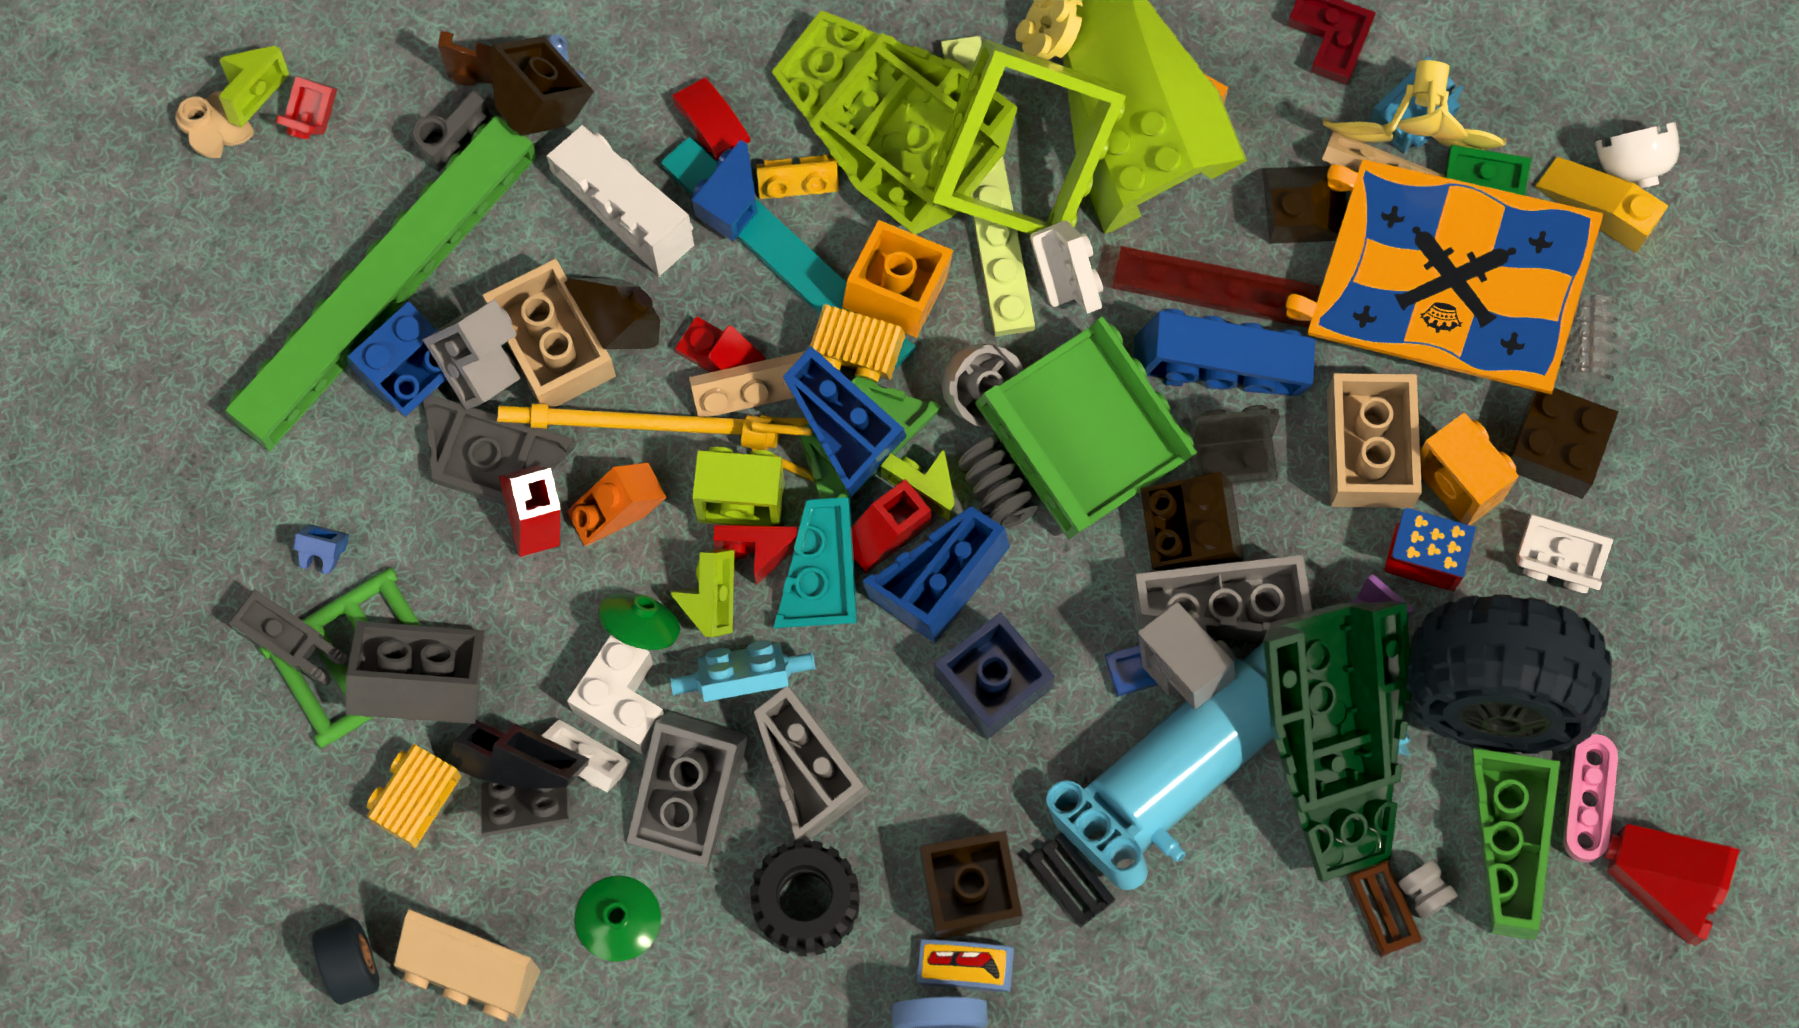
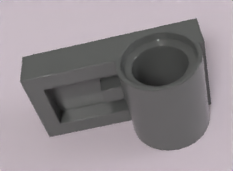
[413,91,490,172]

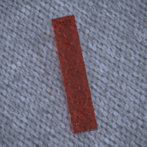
[1112,246,1320,328]

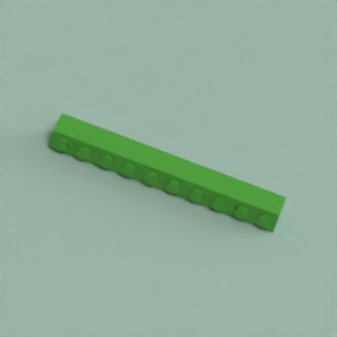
[225,115,537,452]

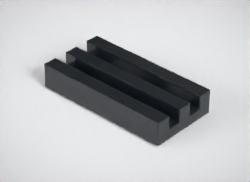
[1027,832,1115,928]

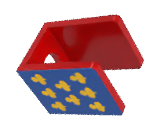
[1384,508,1476,592]

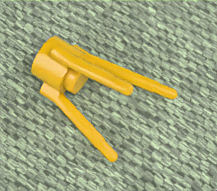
[741,415,814,482]

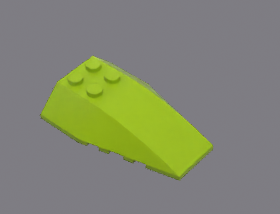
[1063,0,1247,234]
[772,10,1017,235]

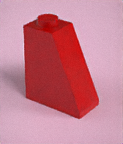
[1604,824,1740,946]

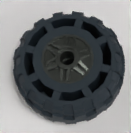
[1407,594,1612,754]

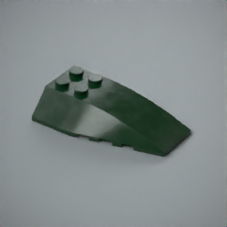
[1263,601,1411,882]

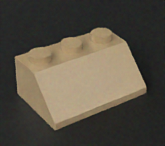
[394,909,540,1022]

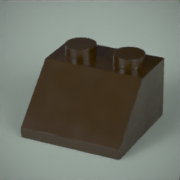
[489,36,594,136]

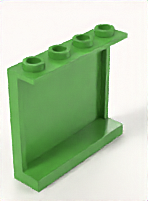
[975,316,1197,540]

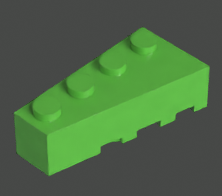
[1470,748,1560,940]

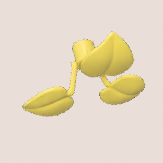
[1323,60,1506,150]

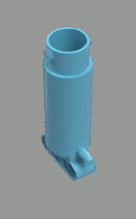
[1046,642,1274,890]

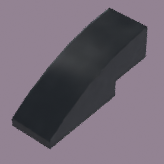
[449,720,589,789]

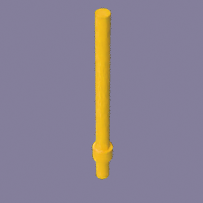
[497,403,745,435]

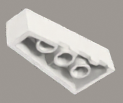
[547,125,694,276]

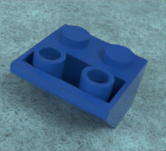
[346,301,446,417]

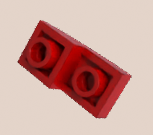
[672,77,751,160]

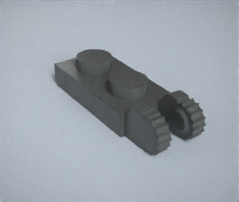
[228,589,348,687]

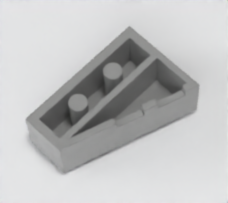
[754,686,872,844]

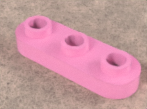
[1563,734,1618,863]

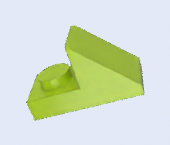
[219,46,289,128]
[881,450,955,521]
[671,549,734,637]

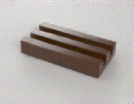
[1347,860,1422,957]

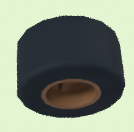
[312,918,380,1005]

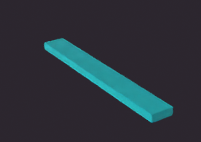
[661,137,915,371]

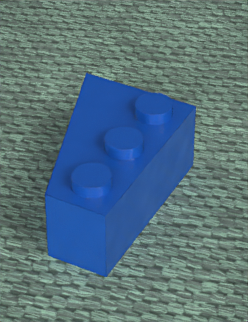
[783,346,907,497]
[862,506,1010,643]

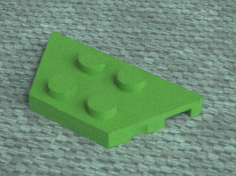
[798,376,942,499]

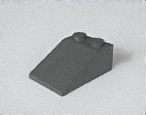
[626,712,749,867]

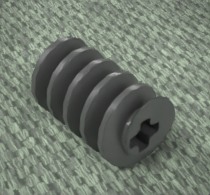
[958,435,1038,528]

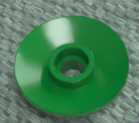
[598,592,680,650]
[575,876,661,962]

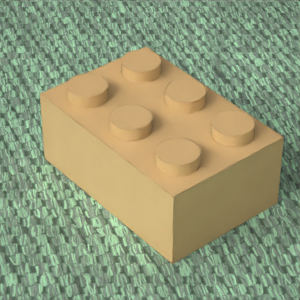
[483,259,616,408]
[1327,373,1422,508]

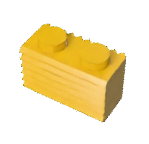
[810,304,905,383]
[366,743,461,848]

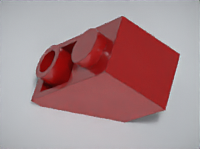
[499,465,560,557]
[852,479,931,574]

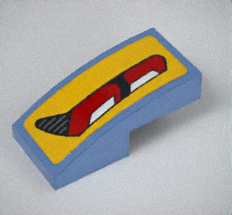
[917,939,1014,992]

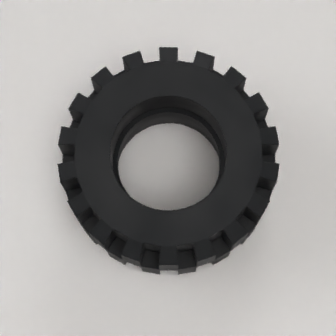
[750,840,860,957]

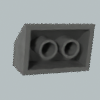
[346,621,484,724]

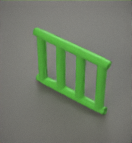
[259,567,422,749]

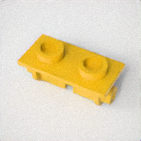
[756,153,839,199]

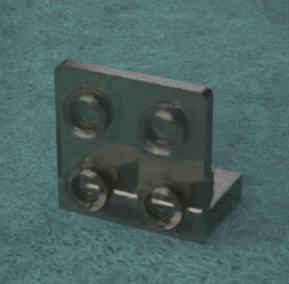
[1191,405,1280,485]

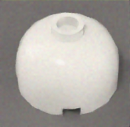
[1595,122,1680,188]

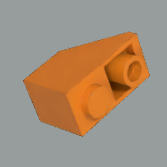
[567,463,667,546]

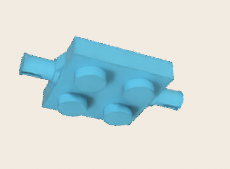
[670,640,816,702]

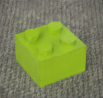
[692,447,785,526]

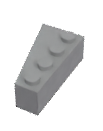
[1132,555,1312,643]

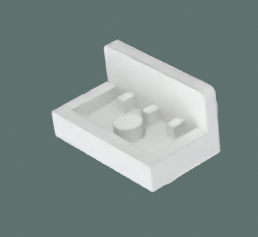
[1030,220,1103,314]
[1516,513,1613,593]

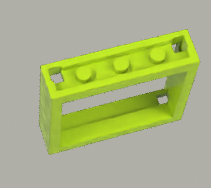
[922,39,1126,234]

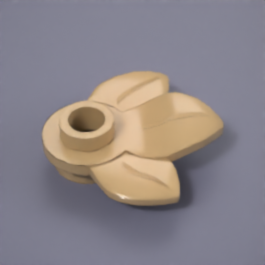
[176,91,254,158]

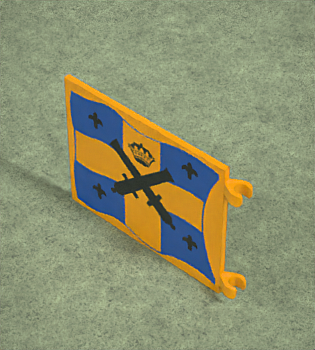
[1286,159,1604,394]

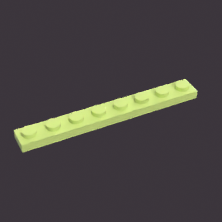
[941,36,1035,337]

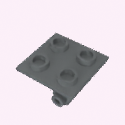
[481,782,571,837]

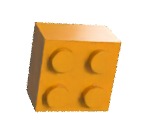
[842,220,953,338]
[1420,412,1519,525]

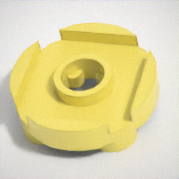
[1015,0,1082,62]

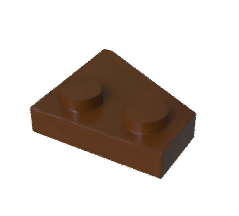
[438,31,493,86]

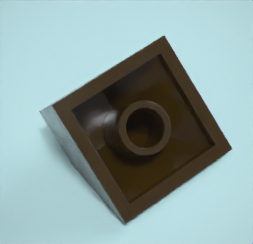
[1262,166,1347,244]
[564,278,660,349]

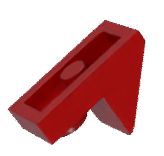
[675,316,766,372]
[713,525,798,585]

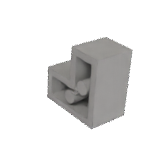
[423,299,521,410]
[1138,602,1235,710]

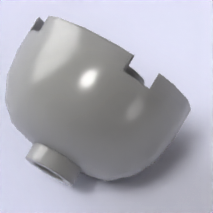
[941,343,1024,427]

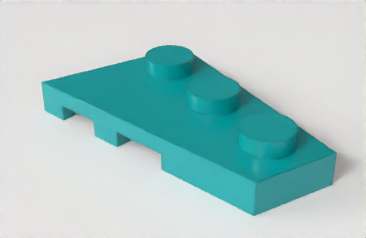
[773,497,858,628]

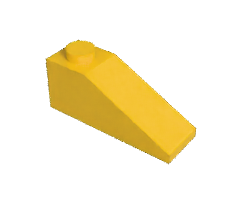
[1535,156,1668,253]

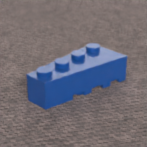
[1133,309,1315,396]

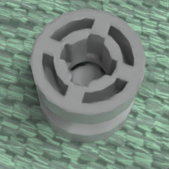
[1398,860,1458,920]

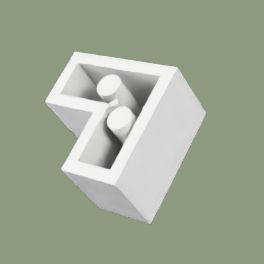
[567,635,664,755]

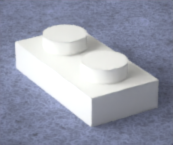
[541,719,631,792]

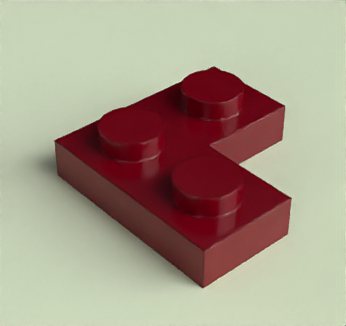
[1287,0,1377,85]

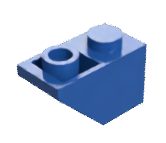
[692,139,757,242]

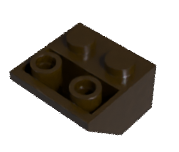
[1140,472,1244,570]

